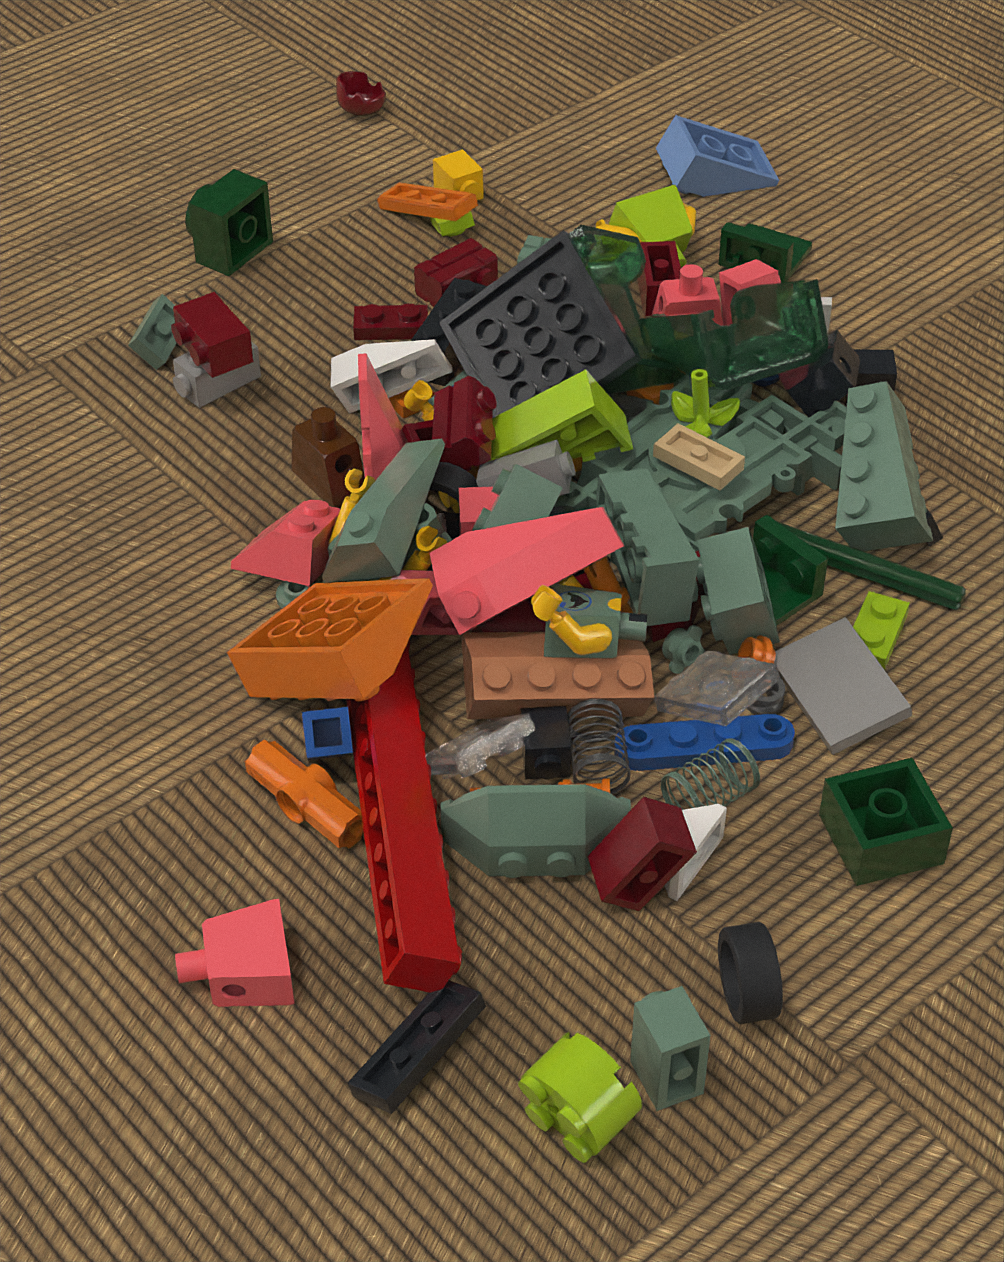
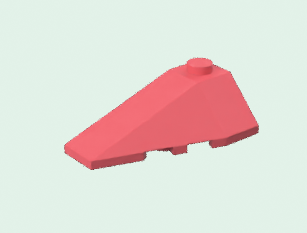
[358,353,409,480]
[430,507,624,635]

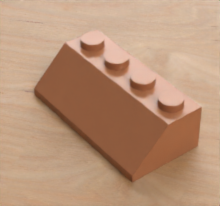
[461,632,654,719]

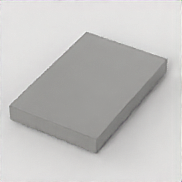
[773,617,912,755]

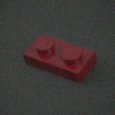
[353,303,428,340]

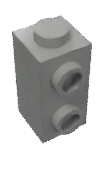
[173,341,261,408]
[476,440,575,496]

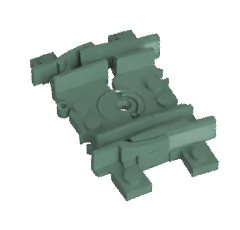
[554,344,847,566]

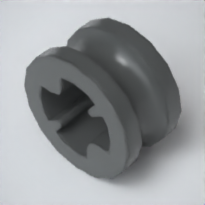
[744,673,785,715]

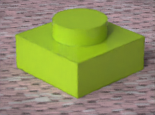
[430,211,475,237]

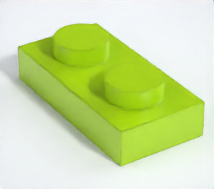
[853,591,910,670]

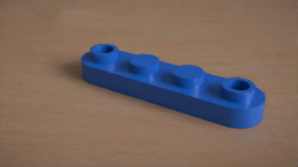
[614,714,795,771]

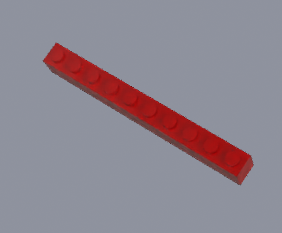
[346,640,462,992]

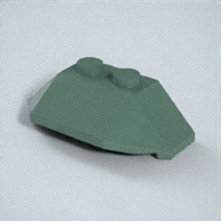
[441,784,631,878]

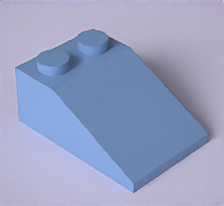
[656,115,780,197]

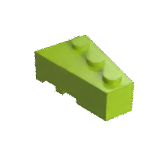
[488,370,633,462]

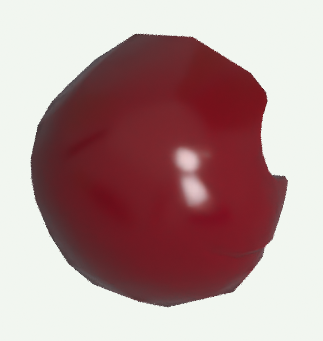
[336,71,386,116]

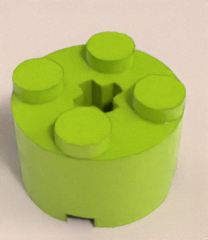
[518,1032,642,1163]

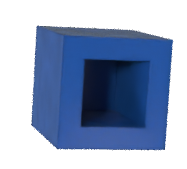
[302,707,353,761]

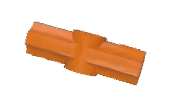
[245,739,364,849]

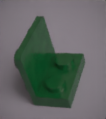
[718,222,812,285]
[753,514,828,626]

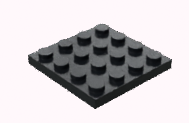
[439,230,642,418]

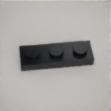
[348,980,486,1114]

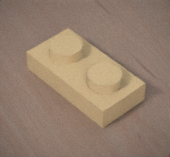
[653,423,745,490]

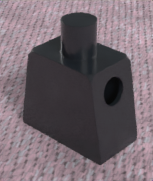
[777,330,860,417]

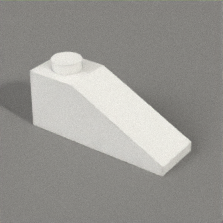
[331,339,452,414]

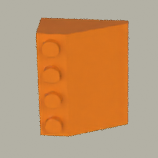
[227,578,433,702]

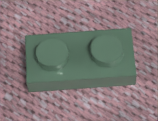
[128,294,177,370]

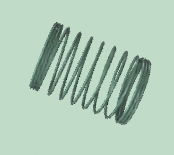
[661,738,760,810]

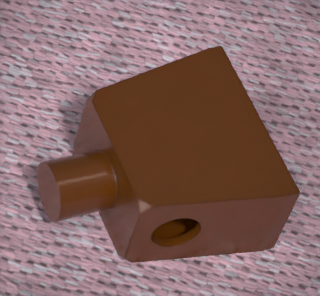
[291,407,365,508]

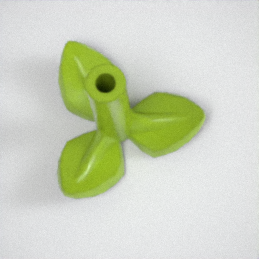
[671,369,740,437]

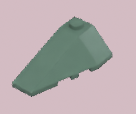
[322,438,445,583]

